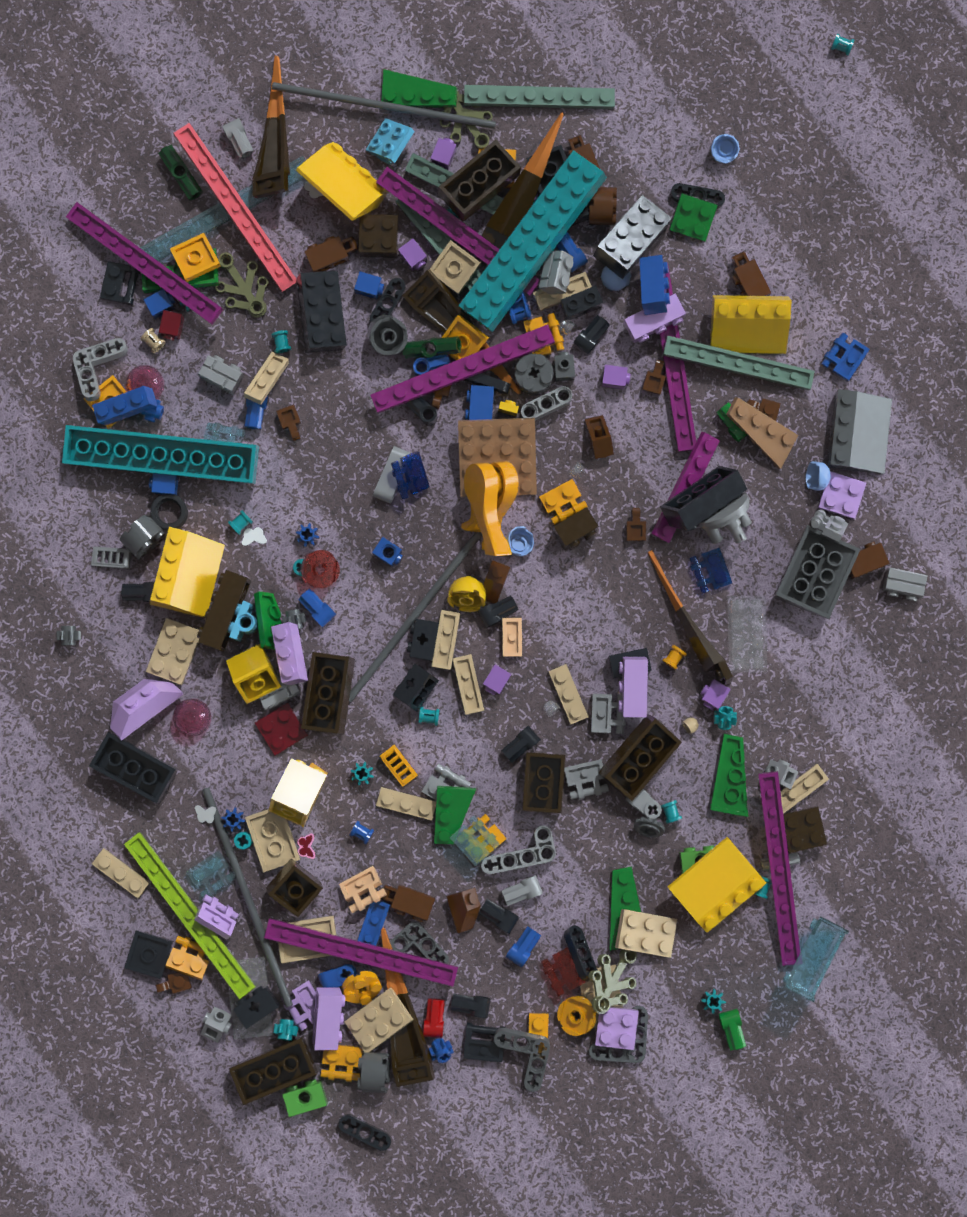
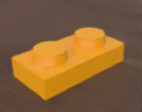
[529,1013,549,1053]

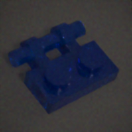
[391,451,430,499]
[689,547,732,594]

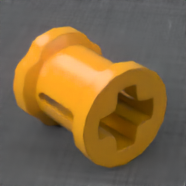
[662,645,687,670]

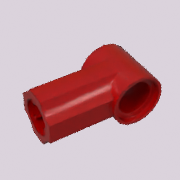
[423,998,445,1039]

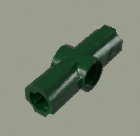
[158,144,203,201]
[402,336,462,359]

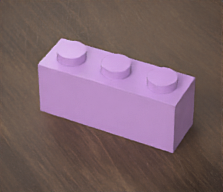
[624,293,686,343]
[271,622,308,685]
[618,657,648,717]
[312,988,345,1050]

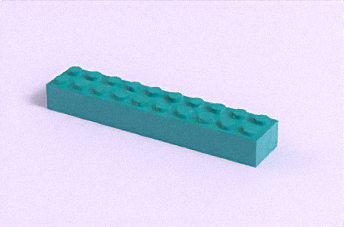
[459,150,607,332]
[62,425,259,484]

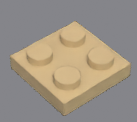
[430,240,482,294]

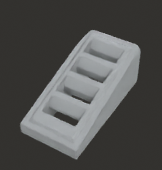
[91,547,132,570]

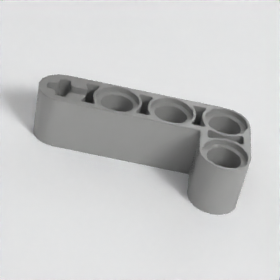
[481,826,556,874]

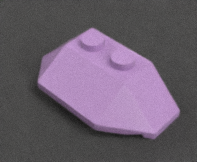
[110,679,183,741]

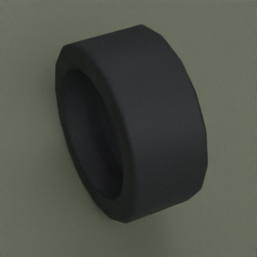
[150,494,188,531]

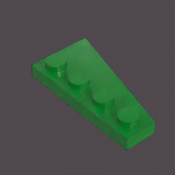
[382,69,457,108]
[142,248,219,294]
[710,734,748,817]
[609,866,641,951]

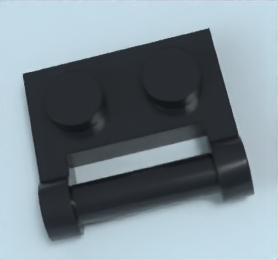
[100,261,140,305]
[463,1023,506,1062]

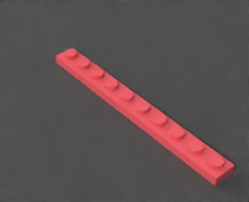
[173,123,297,293]

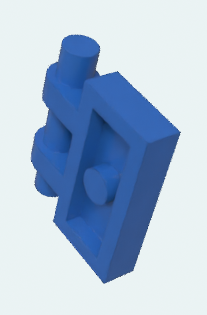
[821,333,870,382]

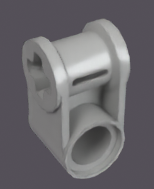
[625,789,662,819]

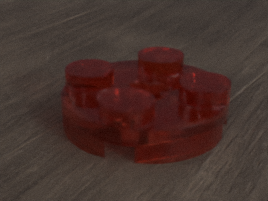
[301,550,340,589]

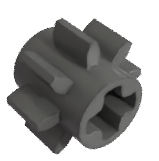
[282,609,306,629]
[56,626,81,645]

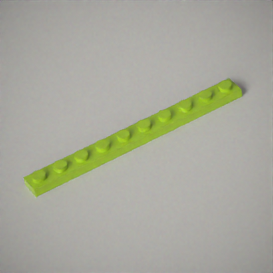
[124,832,256,999]

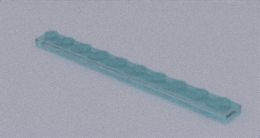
[140,156,306,261]

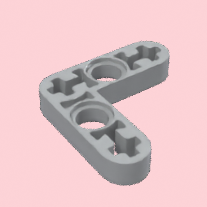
[73,338,128,402]

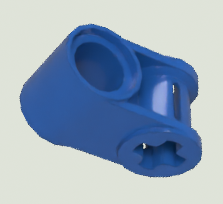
[509,291,532,325]
[318,964,357,988]

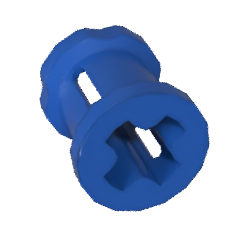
[349,821,374,845]

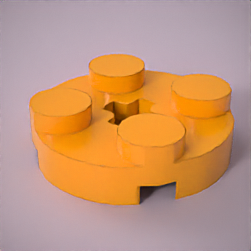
[342,971,382,1005]
[557,996,596,1036]

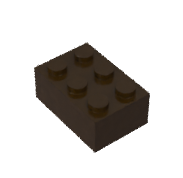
[522,752,565,813]

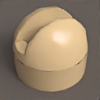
[682,717,699,735]

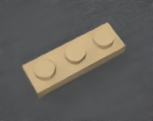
[533,271,592,311]
[244,352,289,405]
[432,610,460,670]
[453,654,484,715]
[548,664,588,725]
[780,764,829,814]
[376,787,436,820]
[92,848,151,898]

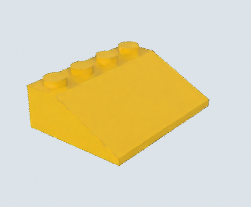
[296,142,388,221]
[710,295,792,354]
[150,527,225,618]
[667,837,766,933]

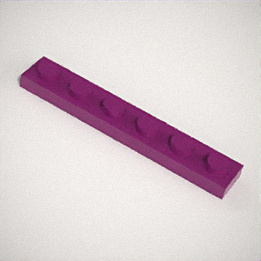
[651,432,720,543]

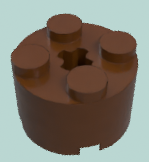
[589,187,617,226]

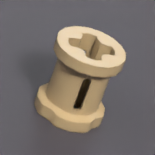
[140,328,166,353]

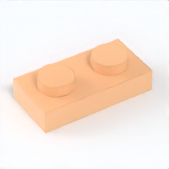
[502,618,522,657]

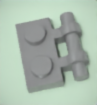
[811,509,849,542]
[591,694,626,734]
[564,759,609,800]
[421,763,471,801]

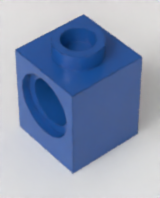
[354,272,384,300]
[143,289,175,319]
[149,473,179,496]
[372,537,403,567]

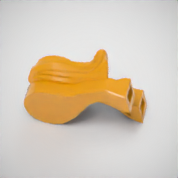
[461,461,519,556]

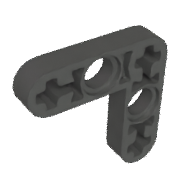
[390,922,449,964]
[589,1005,648,1063]
[494,1028,550,1092]

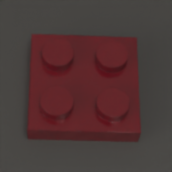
[255,703,308,756]

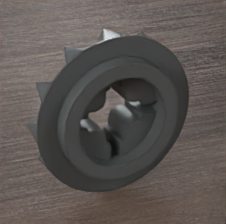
[634,817,665,838]

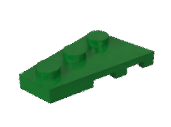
[254,591,282,650]
[434,786,476,845]

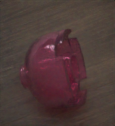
[126,365,165,399]
[173,698,212,737]

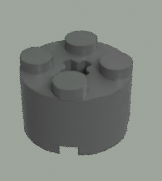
[367,315,408,355]
[515,354,553,396]
[119,515,165,560]
[357,1052,390,1093]

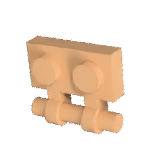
[339,866,387,913]

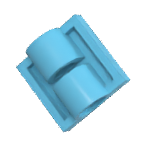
[366,118,415,165]
[228,601,258,642]

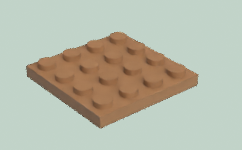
[458,418,537,497]

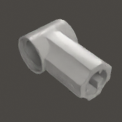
[222,118,254,159]
[501,875,543,906]

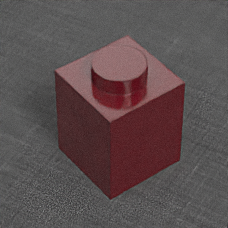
[159,310,184,341]

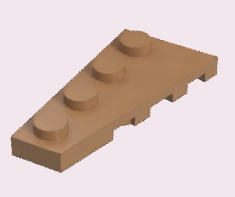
[726,397,798,469]

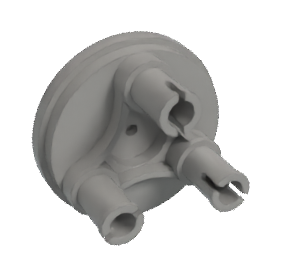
[698,492,752,544]

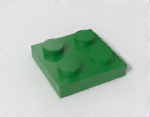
[669,193,718,242]

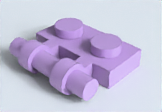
[194,894,239,940]
[281,980,316,1031]

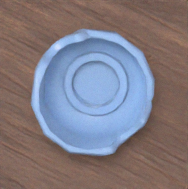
[710,134,740,163]
[601,266,631,291]
[806,461,831,491]
[506,526,534,557]

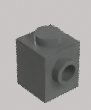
[554,352,575,381]

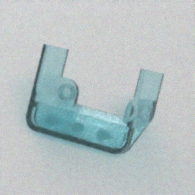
[782,916,849,1002]

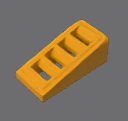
[379,745,418,787]

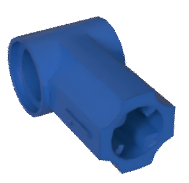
[556,232,588,273]
[413,355,450,376]
[245,395,268,429]
[298,588,337,628]
[505,926,541,968]

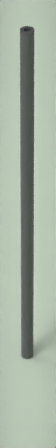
[272,82,496,129]
[349,532,482,702]
[202,787,293,1008]

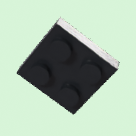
[124,930,174,979]

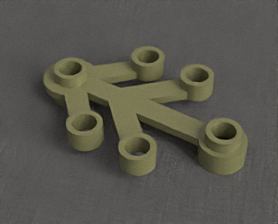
[440,90,493,149]
[215,252,269,318]
[589,949,637,1014]

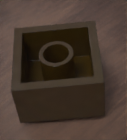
[359,215,399,258]
[553,507,599,551]
[783,806,828,853]
[266,858,323,917]

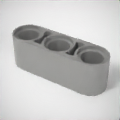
[521,386,572,421]
[373,446,412,504]

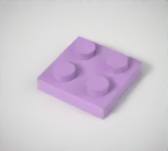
[818,471,866,520]
[595,1007,639,1050]

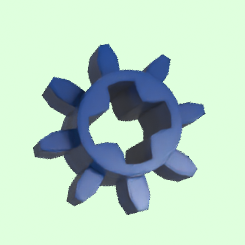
[141,399,164,423]
[296,523,320,547]
[221,807,246,831]
[428,1038,454,1063]

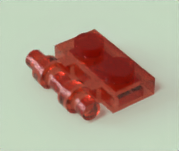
[541,947,588,997]

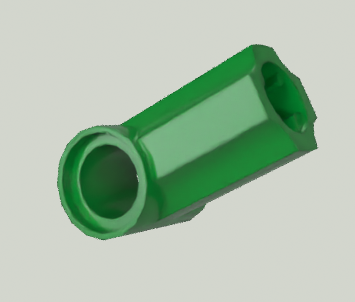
[716,402,747,442]
[718,1009,746,1051]

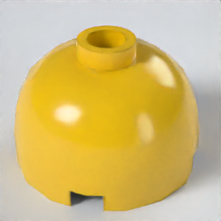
[447,576,486,612]

